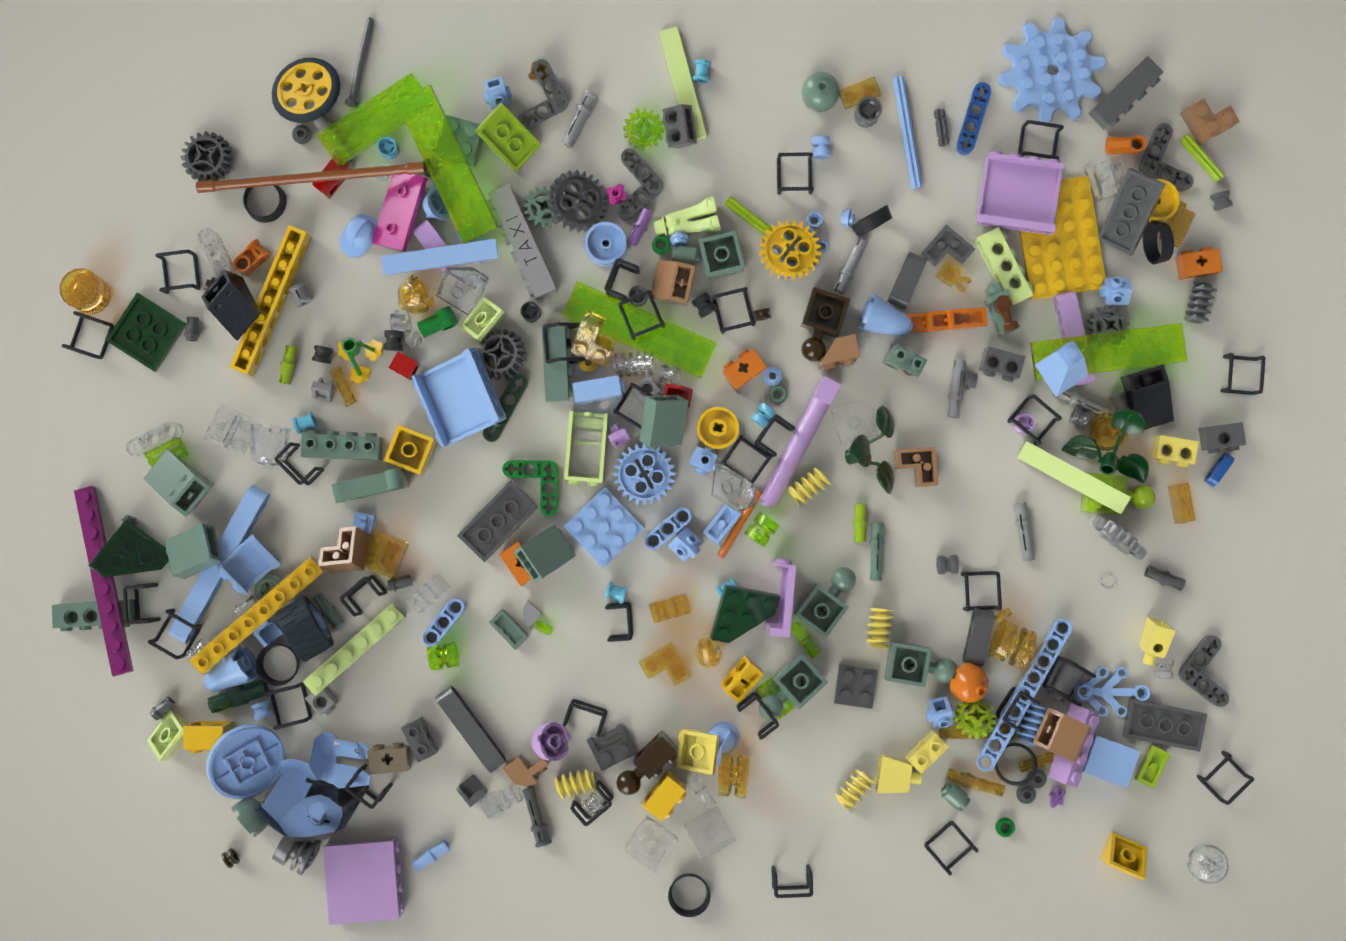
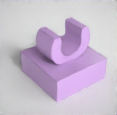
[608,424,631,449]

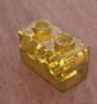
[649,593,691,623]

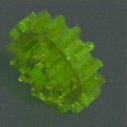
[623,108,664,151]

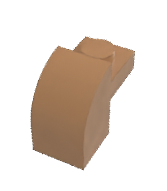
[503,754,549,786]

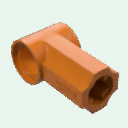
[1105,135,1147,156]

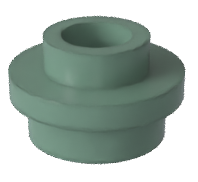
[768,385,787,404]

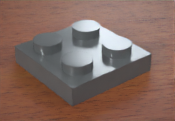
[834,665,878,709]

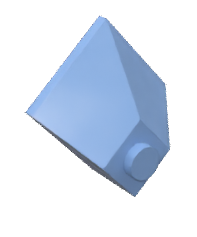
[1035,341,1088,397]

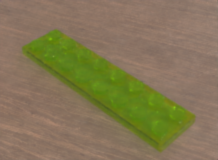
[396,85,499,243]
[562,281,717,378]
[1030,323,1188,381]

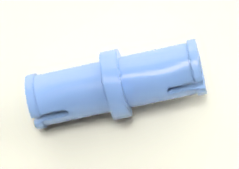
[411,840,451,872]

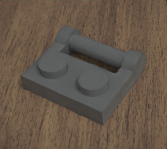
[587,723,636,771]

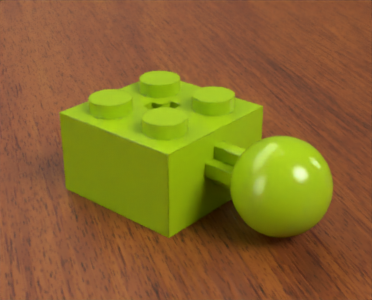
[1080,473,1156,515]

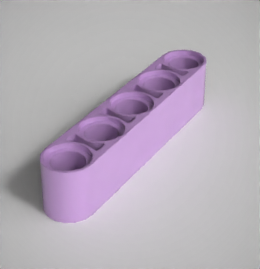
[1054,291,1094,386]

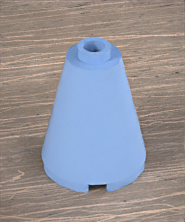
[857,293,913,337]
[203,645,259,692]

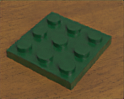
[106,292,186,372]

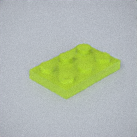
[474,103,541,172]

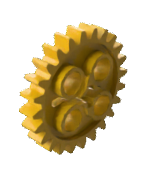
[759,219,821,282]

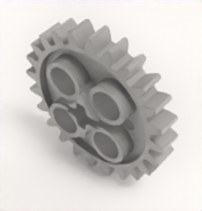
[1089,515,1148,560]

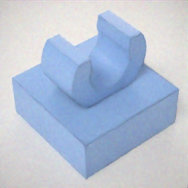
[352,511,376,534]

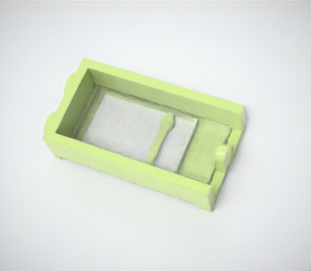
[564,411,609,486]

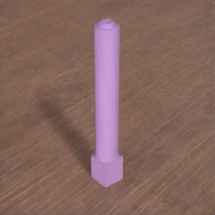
[759,376,841,509]

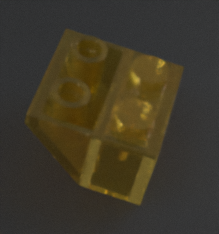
[365,528,409,579]

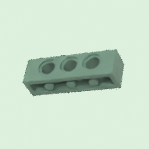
[52,599,136,631]

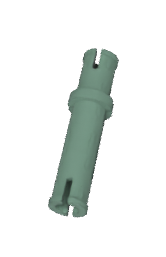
[869,523,884,581]

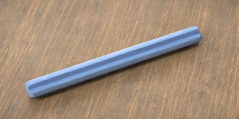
[893,76,922,189]

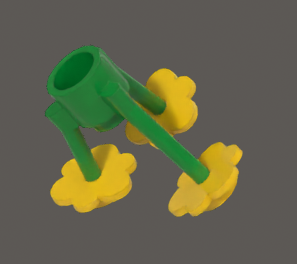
[338,338,383,384]

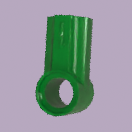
[417,306,458,338]

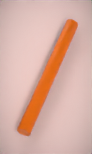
[717,489,762,559]

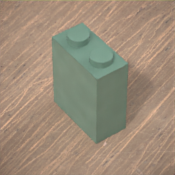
[639,395,688,449]
[165,523,222,579]
[513,524,576,583]

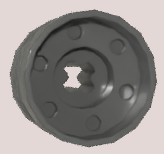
[272,836,322,875]

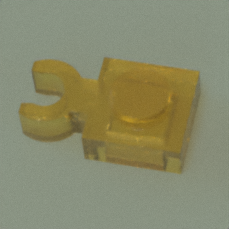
[935,260,972,292]

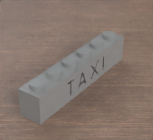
[487,184,557,300]

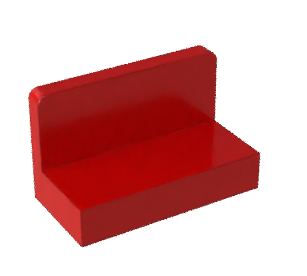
[312,156,353,199]

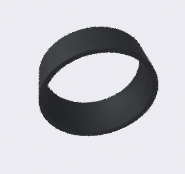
[243,185,287,223]
[850,205,892,237]
[1143,222,1174,265]
[256,643,300,686]
[995,743,1038,786]
[668,873,711,917]

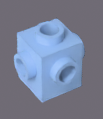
[483,76,512,111]
[1100,277,1132,306]
[689,446,719,475]
[668,527,703,562]
[926,696,955,729]

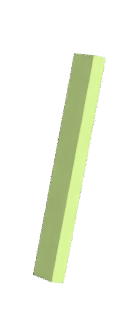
[659,27,707,140]
[1017,441,1131,515]

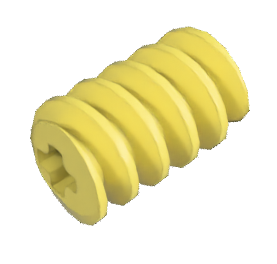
[788,468,831,508]
[865,607,894,649]
[554,767,596,799]
[835,769,877,812]

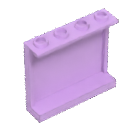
[975,151,1065,235]
[765,558,797,638]
[323,837,405,925]

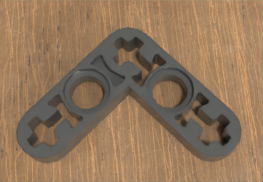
[517,59,568,129]
[1138,123,1194,192]
[617,148,663,221]
[1178,635,1229,707]

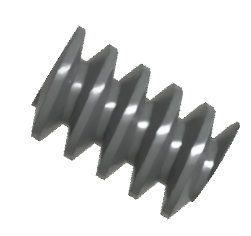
[1184,281,1217,324]

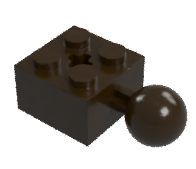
[800,287,850,362]
[616,730,678,796]

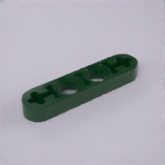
[483,374,528,442]

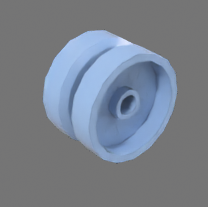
[585,222,627,268]

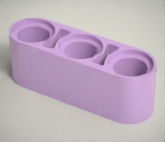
[412,219,456,274]

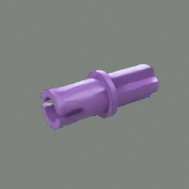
[627,208,653,246]

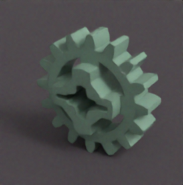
[523,186,564,229]

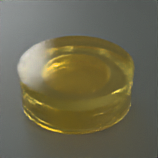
[994,607,1013,624]

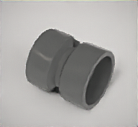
[854,96,882,128]

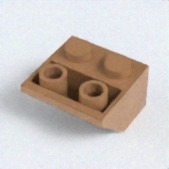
[652,261,695,306]
[818,334,860,371]
[1033,708,1091,763]

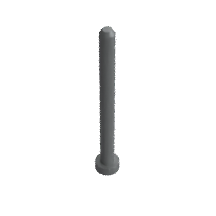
[344,17,374,108]

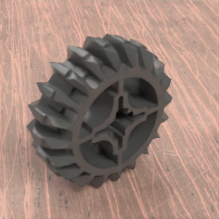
[180,131,234,181]
[478,329,528,381]

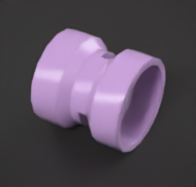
[1012,414,1036,434]

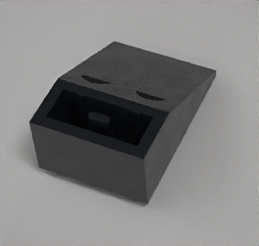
[201,269,261,341]
[1120,364,1174,430]

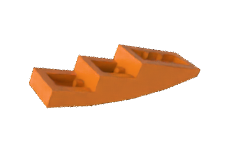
[906,307,988,333]

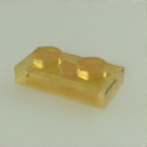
[839,77,881,110]

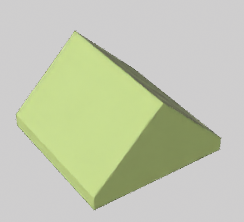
[460,297,507,344]
[147,710,190,762]

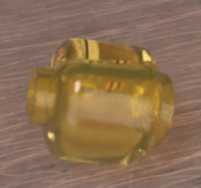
[694,638,722,668]

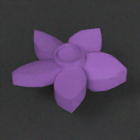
[1049,785,1066,808]

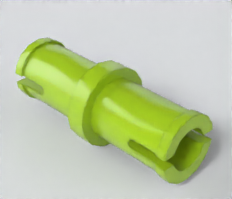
[278,345,298,385]
[852,503,868,542]

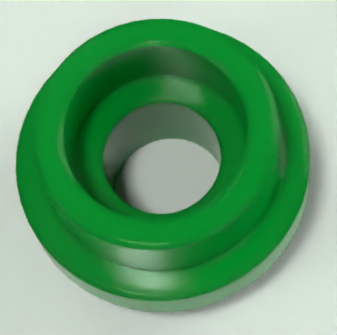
[652,236,671,255]
[995,817,1015,837]

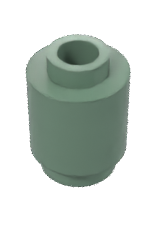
[672,245,700,265]
[941,782,970,811]

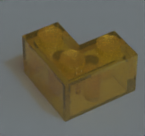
[571,311,617,367]
[638,641,692,686]

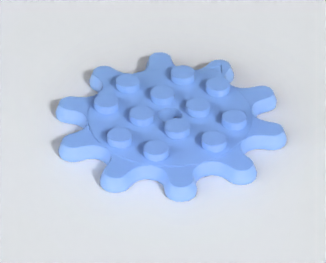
[998,18,1106,123]

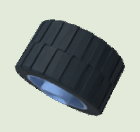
[275,596,334,662]

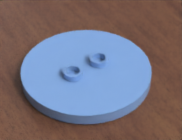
[206,724,286,799]

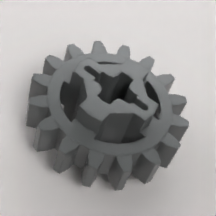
[1086,305,1130,347]

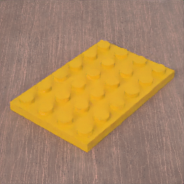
[1019,175,1106,300]

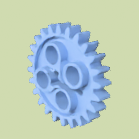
[613,443,675,505]

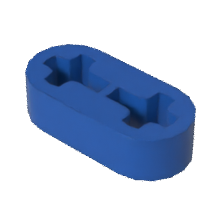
[1204,452,1235,487]

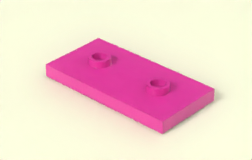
[372,174,428,252]

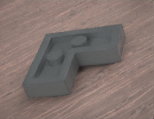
[921,224,975,266]

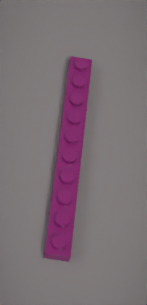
[74,486,134,677]

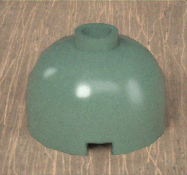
[801,72,840,112]
[231,798,268,837]

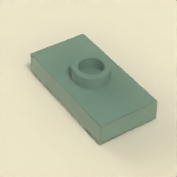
[489,609,529,650]

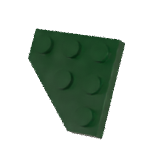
[88,519,169,578]
[710,584,780,643]

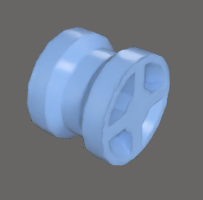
[250,700,273,720]

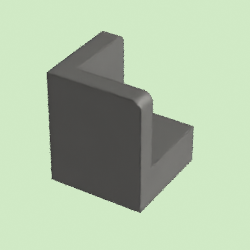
[456,775,487,807]

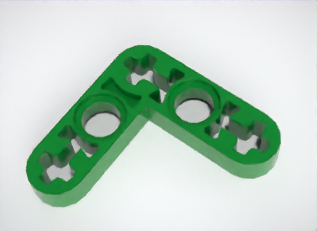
[502,460,558,516]

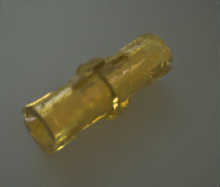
[329,367,357,406]

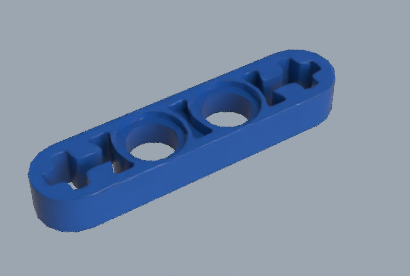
[956,82,991,155]

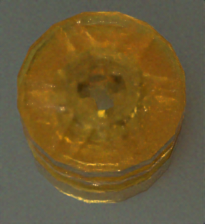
[59,268,111,315]
[989,620,1037,670]

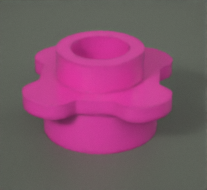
[606,184,627,205]

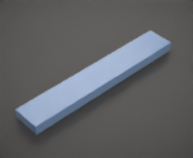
[381,239,499,276]

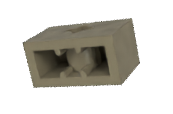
[367,742,411,775]

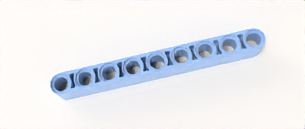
[168,485,270,644]
[975,619,1072,771]

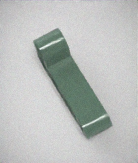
[332,468,409,503]

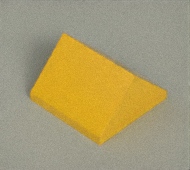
[1100,832,1148,881]

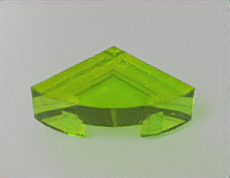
[534,621,554,635]

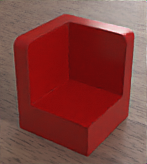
[388,352,421,381]
[663,383,693,408]

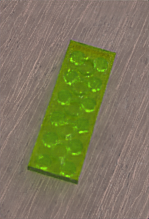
[316,73,434,167]

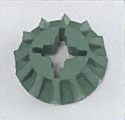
[254,574,282,600]

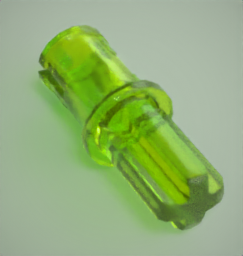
[790,622,821,658]

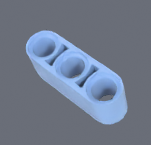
[645,508,692,550]
[422,598,467,646]

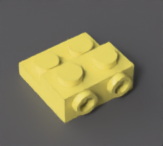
[676,728,720,775]

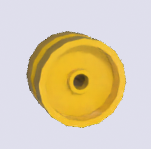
[1148,179,1180,223]
[697,407,739,450]

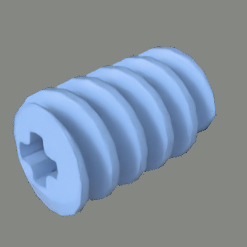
[1016,702,1047,746]

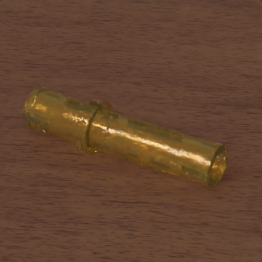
[946,768,1005,797]

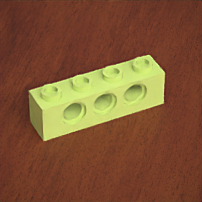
[974,227,1033,307]

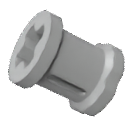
[288,283,312,308]

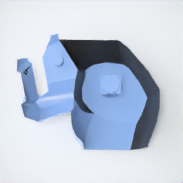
[254,732,371,842]

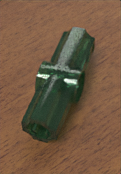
[207,680,269,713]

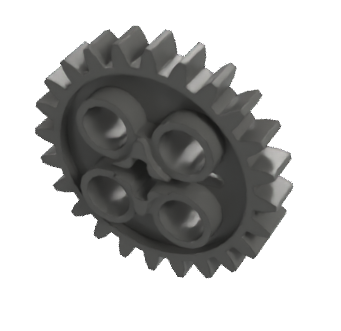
[547,170,609,233]

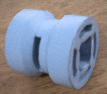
[811,136,831,159]

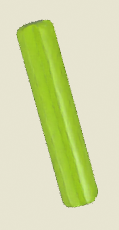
[1180,134,1225,182]
[725,196,772,237]

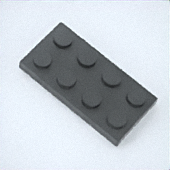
[1099,168,1166,256]
[457,480,538,562]
[1122,698,1207,752]

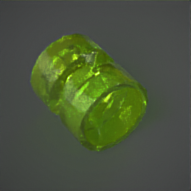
[744,512,780,547]
[427,642,459,671]

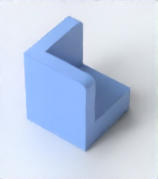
[252,618,283,647]

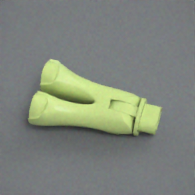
[654,195,721,236]

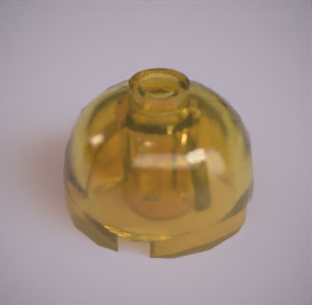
[398,275,435,315]
[1089,413,1129,451]

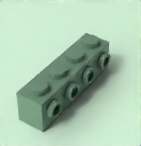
[542,324,573,402]
[301,430,382,461]

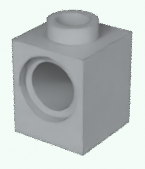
[631,376,661,406]
[305,687,338,716]

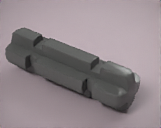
[934,109,949,147]

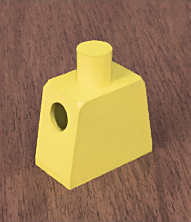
[1139,617,1175,666]
[875,753,922,793]

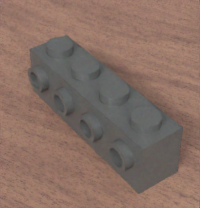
[1088,56,1163,130]

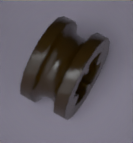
[753,308,772,321]
[221,848,240,868]

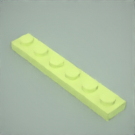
[303,604,405,696]

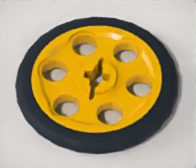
[271,58,340,123]

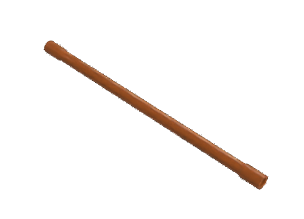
[196,162,426,193]

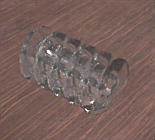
[613,351,656,378]

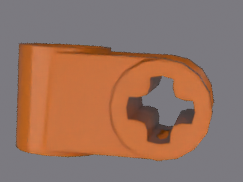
[233,239,271,275]

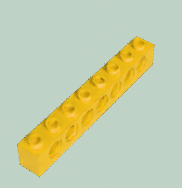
[229,225,312,377]
[189,555,324,675]

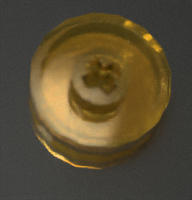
[717,753,749,799]

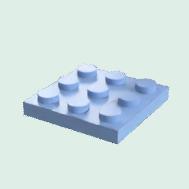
[563,487,644,568]

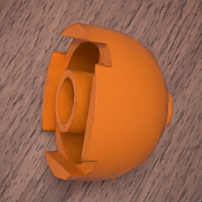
[950,663,989,703]

